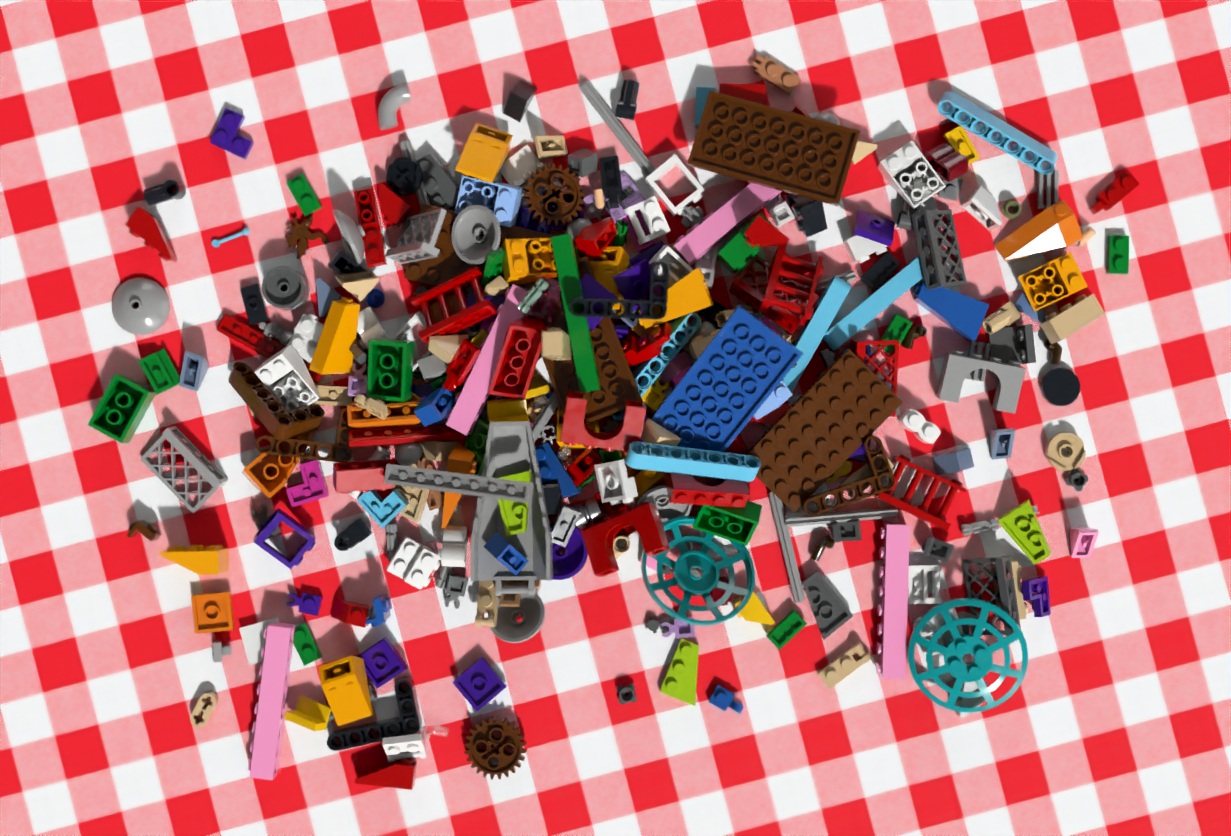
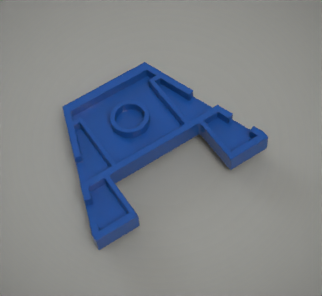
[535,443,581,498]

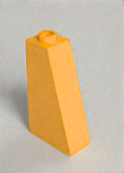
[639,268,714,329]
[309,298,360,375]

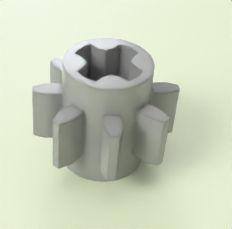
[681,205,704,229]
[538,422,557,445]

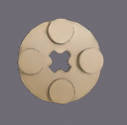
[1045,433,1086,471]

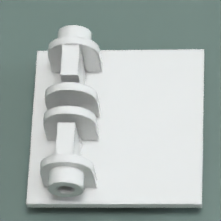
[499,145,544,195]

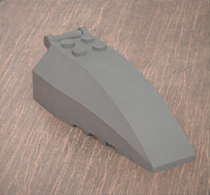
[471,421,553,596]

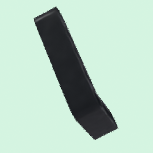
[568,261,669,319]
[327,676,422,751]

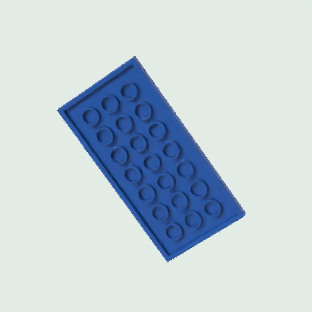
[651,305,803,452]

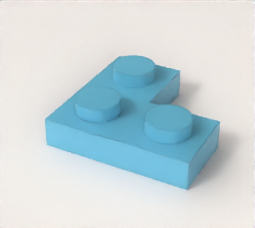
[357,489,409,528]

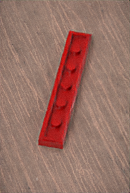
[216,313,324,384]
[348,424,467,447]

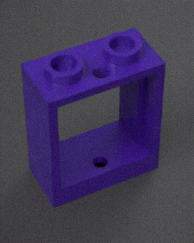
[253,508,316,569]

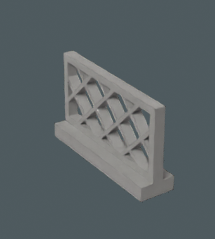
[386,208,447,264]
[140,426,228,513]

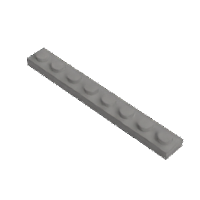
[384,464,534,503]

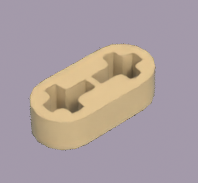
[190,691,218,728]

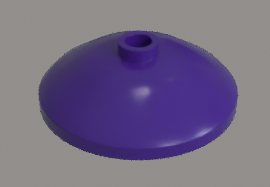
[549,522,588,580]

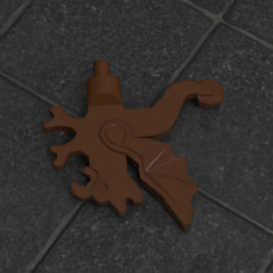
[284,216,329,259]

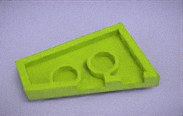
[498,470,532,536]
[998,499,1051,565]
[659,638,699,706]

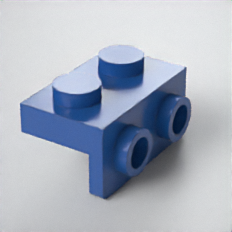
[365,594,392,627]

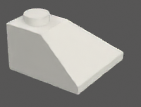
[962,186,1002,231]

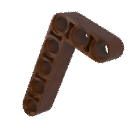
[228,362,325,439]
[255,407,356,463]
[802,436,895,516]

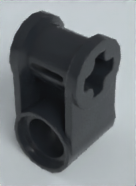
[334,517,373,551]

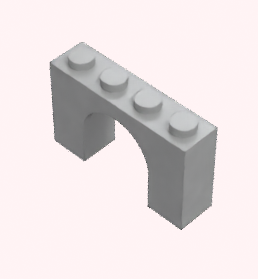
[936,350,1026,414]

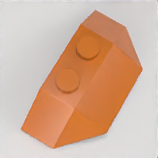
[347,392,423,429]

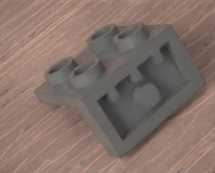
[988,324,1036,364]

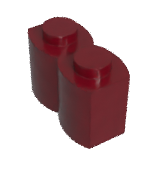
[925,143,968,182]

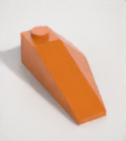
[995,199,1083,261]
[241,431,315,498]
[441,443,477,529]

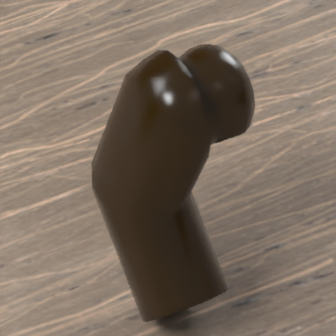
[1043,338,1062,365]

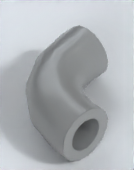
[377,82,412,130]

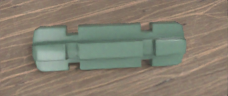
[517,278,549,313]

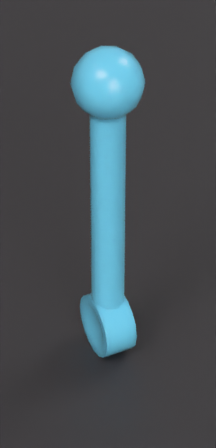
[212,228,250,247]

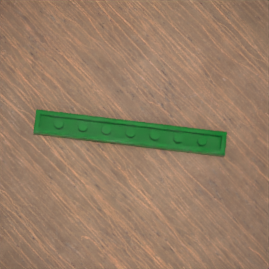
[551,233,601,393]

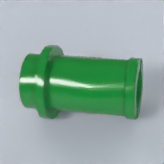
[612,221,629,247]

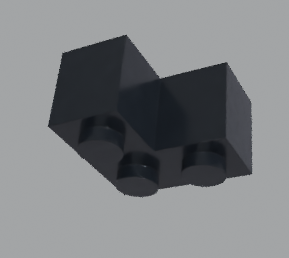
[785,192,828,237]

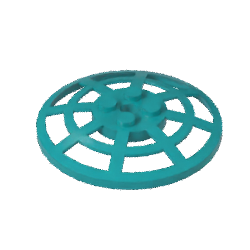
[641,516,755,626]
[908,598,1028,713]

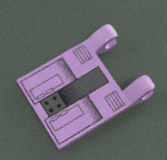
[583,173,646,224]

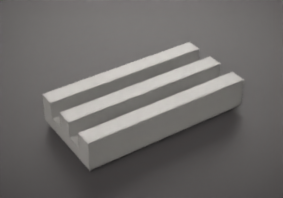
[1037,170,1059,209]
[965,341,991,382]

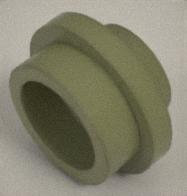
[1002,200,1021,219]

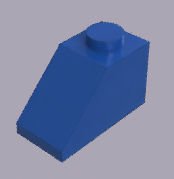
[414,385,456,426]
[484,532,528,575]

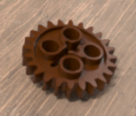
[522,163,585,227]
[464,716,527,779]

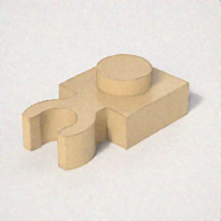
[354,393,388,420]

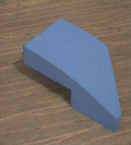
[1015,291,1046,324]

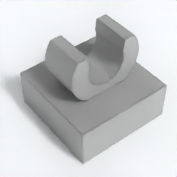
[212,640,232,662]

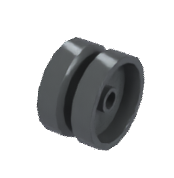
[262,266,310,311]

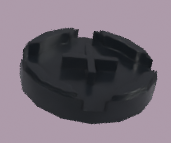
[386,157,423,196]
[1041,368,1080,406]

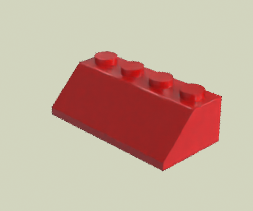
[487,317,547,399]

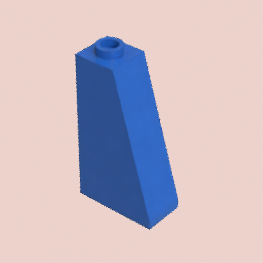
[913,280,989,341]

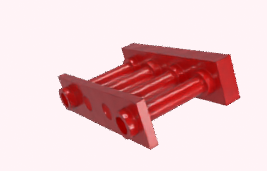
[759,244,824,325]
[410,267,497,344]
[874,454,967,531]

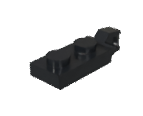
[599,155,623,209]

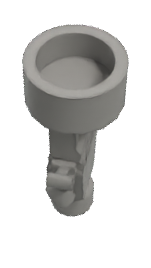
[258,322,294,346]

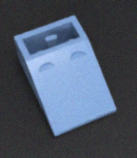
[455,175,523,228]

